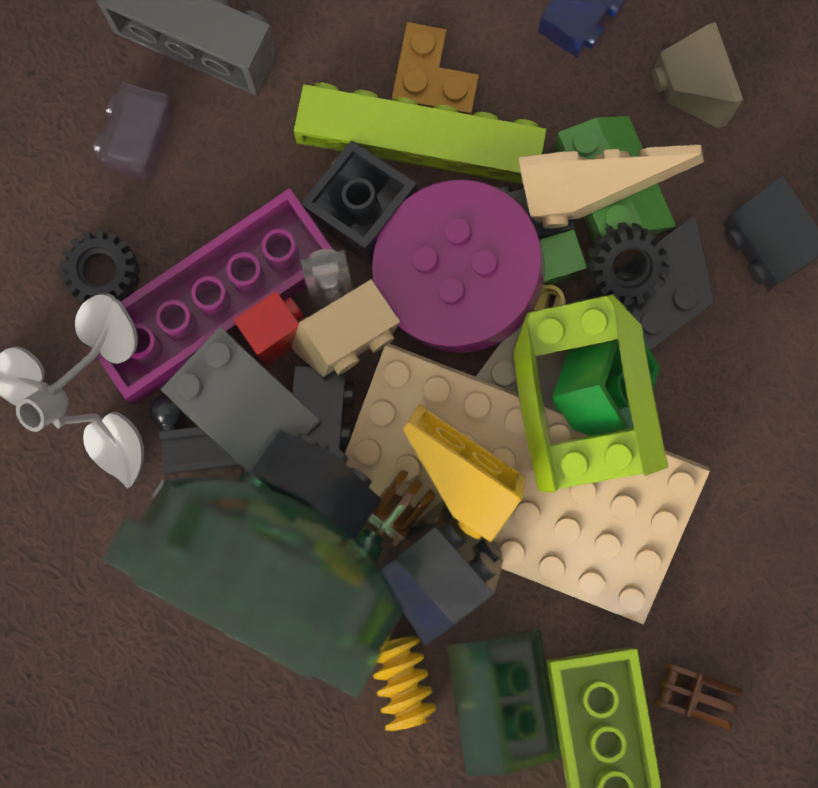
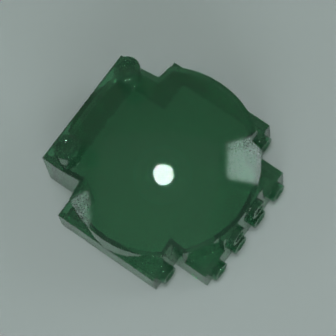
[102,471,404,699]

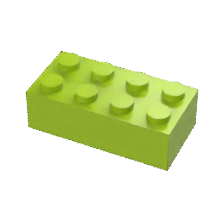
[546,647,661,788]

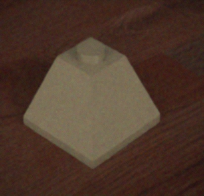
[652,22,743,128]

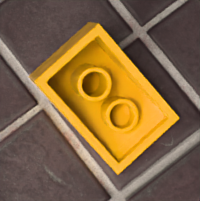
[403,404,526,542]

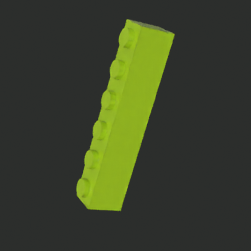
[294,82,546,185]

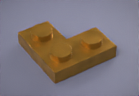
[392,22,479,115]

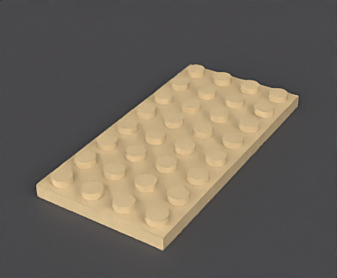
[345,344,710,625]

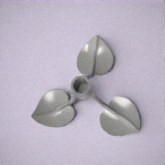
[0,293,144,489]

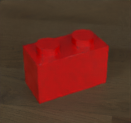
[233,291,304,367]

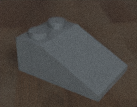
[161,327,321,482]

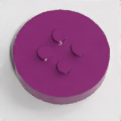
[372,180,545,353]

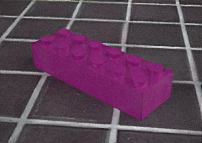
[89,188,340,406]

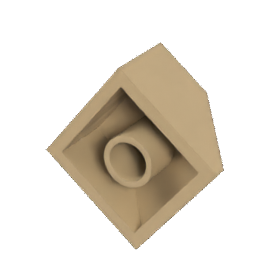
[291,280,400,377]

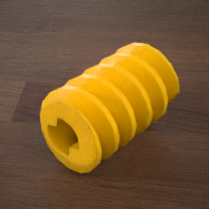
[369,635,436,731]

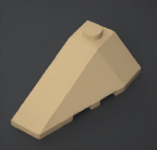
[519,145,704,228]

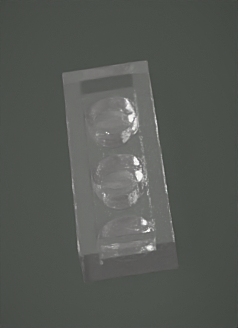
[301,249,353,312]

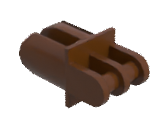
[365,470,435,547]
[653,662,743,730]

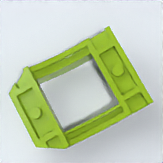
[513,294,669,493]

